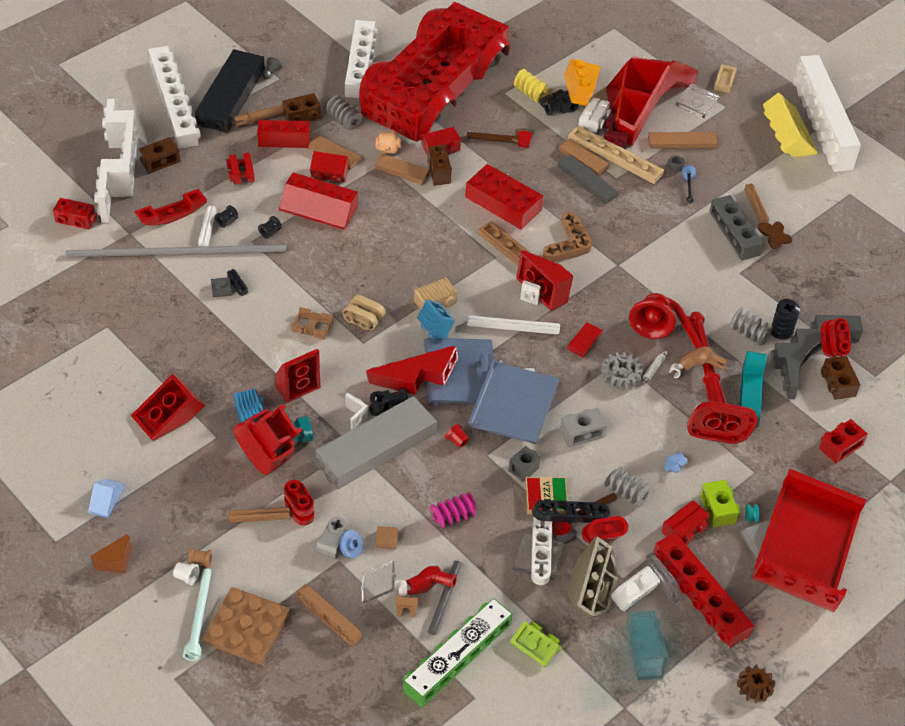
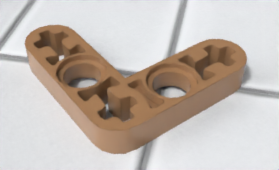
[542,212,592,262]

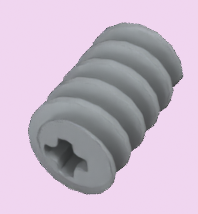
[326,95,363,130]
[731,307,773,345]
[604,466,649,507]

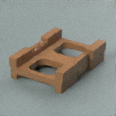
[291,307,333,340]

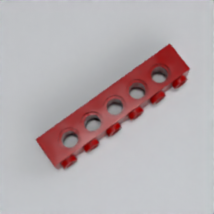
[653,532,754,648]

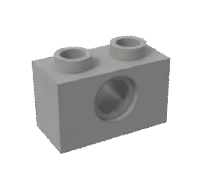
[560,408,607,447]

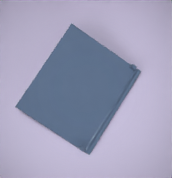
[424,337,494,406]
[468,359,559,444]

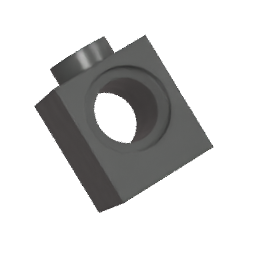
[508,446,541,482]

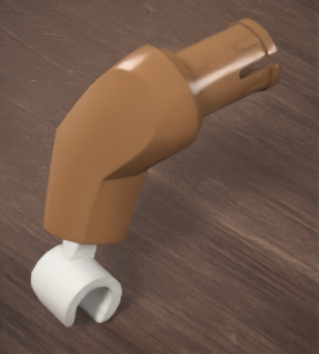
[669,347,727,378]

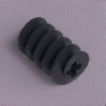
[771,299,800,340]

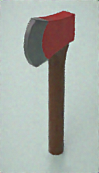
[467,128,535,148]
[552,492,617,544]

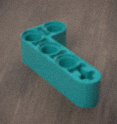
[739,351,767,428]

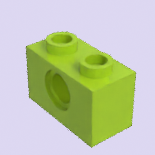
[700,480,740,528]

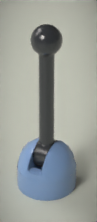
[682,166,696,203]

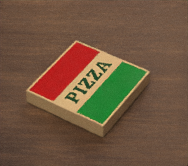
[525,477,568,515]

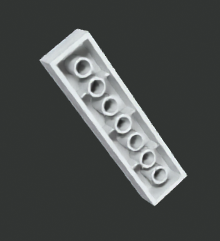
[793,55,861,172]

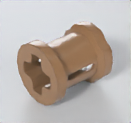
[187,548,212,569]

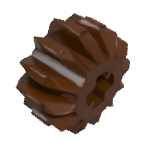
[737,664,775,704]

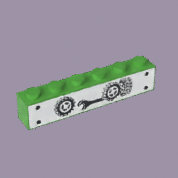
[403,598,513,708]

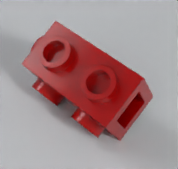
[53,197,97,230]

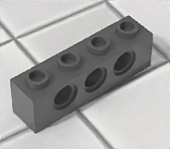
[709,195,764,261]

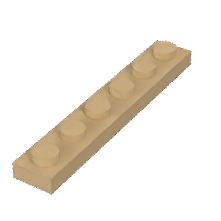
[568,125,664,184]

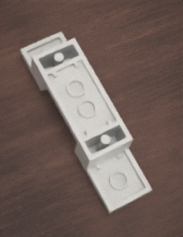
[94,99,138,223]

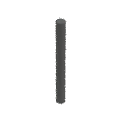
[428,561,462,635]

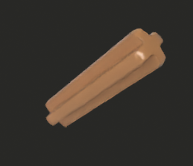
[744,183,769,223]
[228,507,290,523]

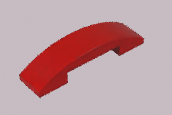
[134,189,207,226]

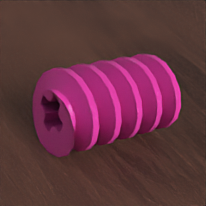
[430,492,476,528]

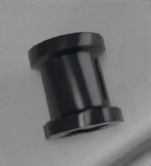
[215,205,238,228]
[258,216,282,239]

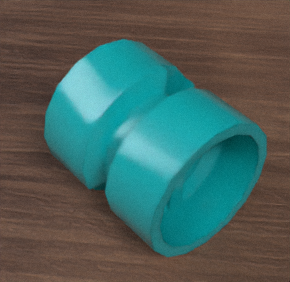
[285,416,313,446]

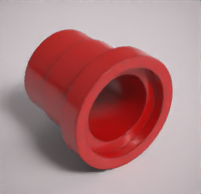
[445,424,470,448]

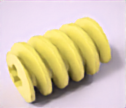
[514,69,549,103]

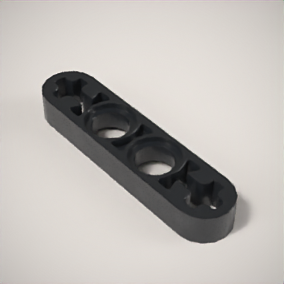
[532,500,610,523]

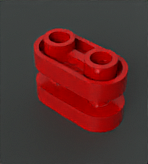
[226,152,255,185]
[820,318,851,358]
[284,480,315,526]
[582,516,628,544]

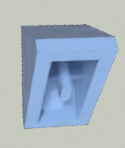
[88,479,125,518]

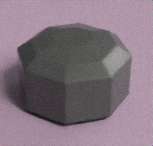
[667,155,685,172]

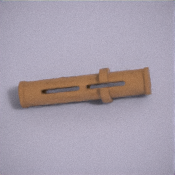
[233,104,284,127]

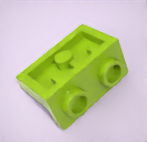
[510,621,562,668]

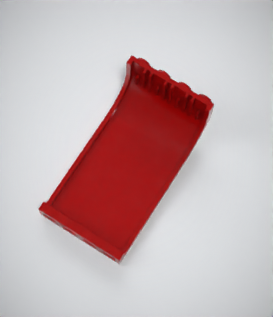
[751,469,866,612]

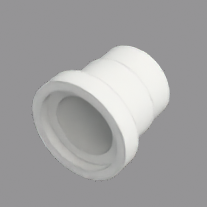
[173,562,200,585]

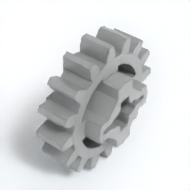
[601,352,643,389]

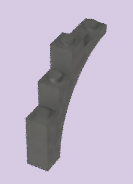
[771,315,863,399]

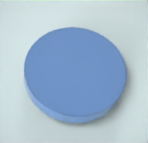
[339,530,362,558]

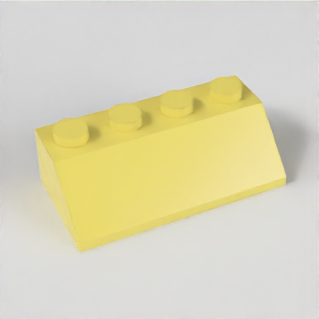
[763,92,818,157]

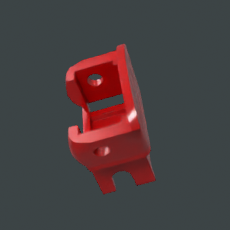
[233,404,302,475]

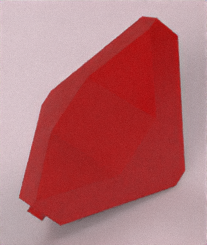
[606,56,698,146]

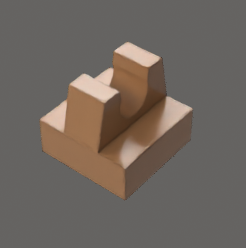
[396,596,418,617]

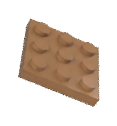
[202,587,290,665]

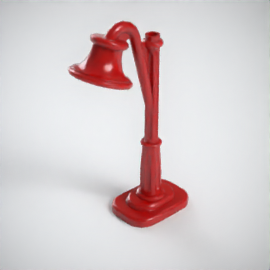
[628,293,758,444]

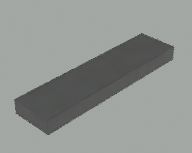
[558,154,618,204]

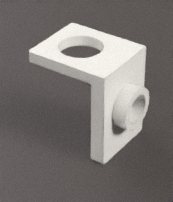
[520,280,541,305]
[345,393,368,430]

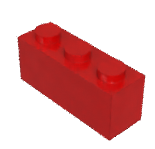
[257,120,310,148]

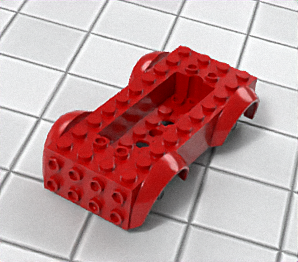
[359,1,511,142]

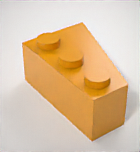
[564,59,601,106]

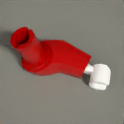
[394,566,457,597]

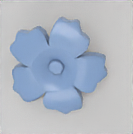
[664,452,687,473]

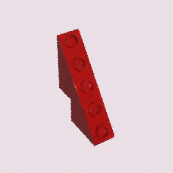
[366,346,458,395]

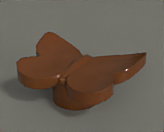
[758,221,793,249]

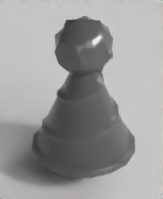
[263,57,282,79]

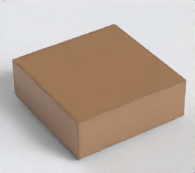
[375,526,398,549]

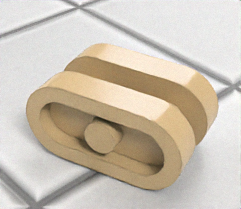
[342,295,386,331]

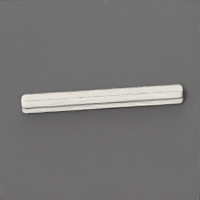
[467,315,560,335]

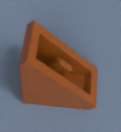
[91,534,132,573]

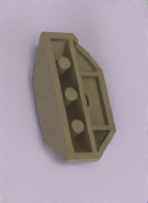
[566,536,619,618]

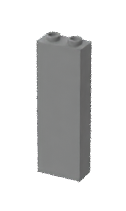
[314,396,437,489]

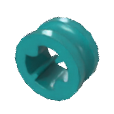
[745,504,759,523]

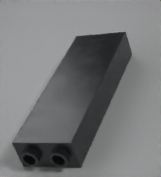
[195,49,265,133]

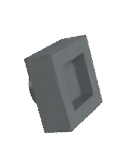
[211,277,231,298]

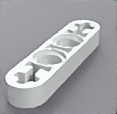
[531,511,552,585]

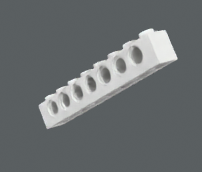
[148,46,201,149]

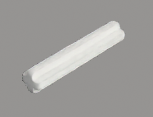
[198,206,217,247]

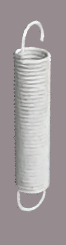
[642,351,667,384]

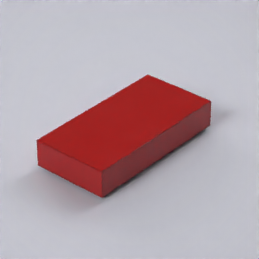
[567,322,603,358]

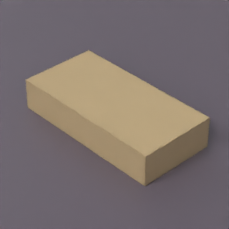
[714,64,737,93]

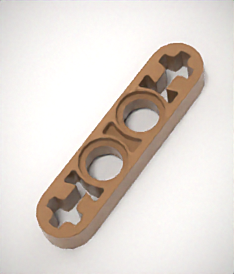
[296,584,362,646]

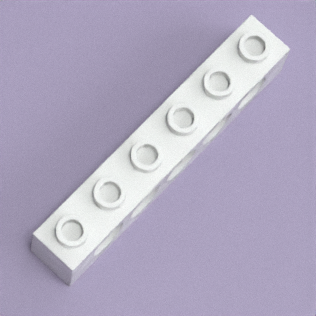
[345,20,378,98]

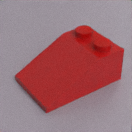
[516,250,573,311]
[275,349,321,403]
[131,374,205,441]

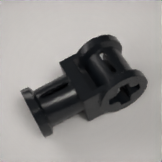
[544,90,579,116]
[369,388,408,417]

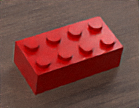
[465,164,544,230]

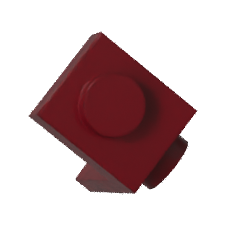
[604,113,628,150]

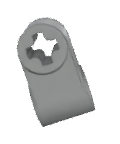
[316,517,346,559]

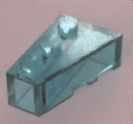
[627,611,669,680]

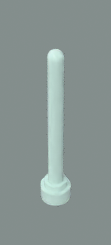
[183,568,211,661]

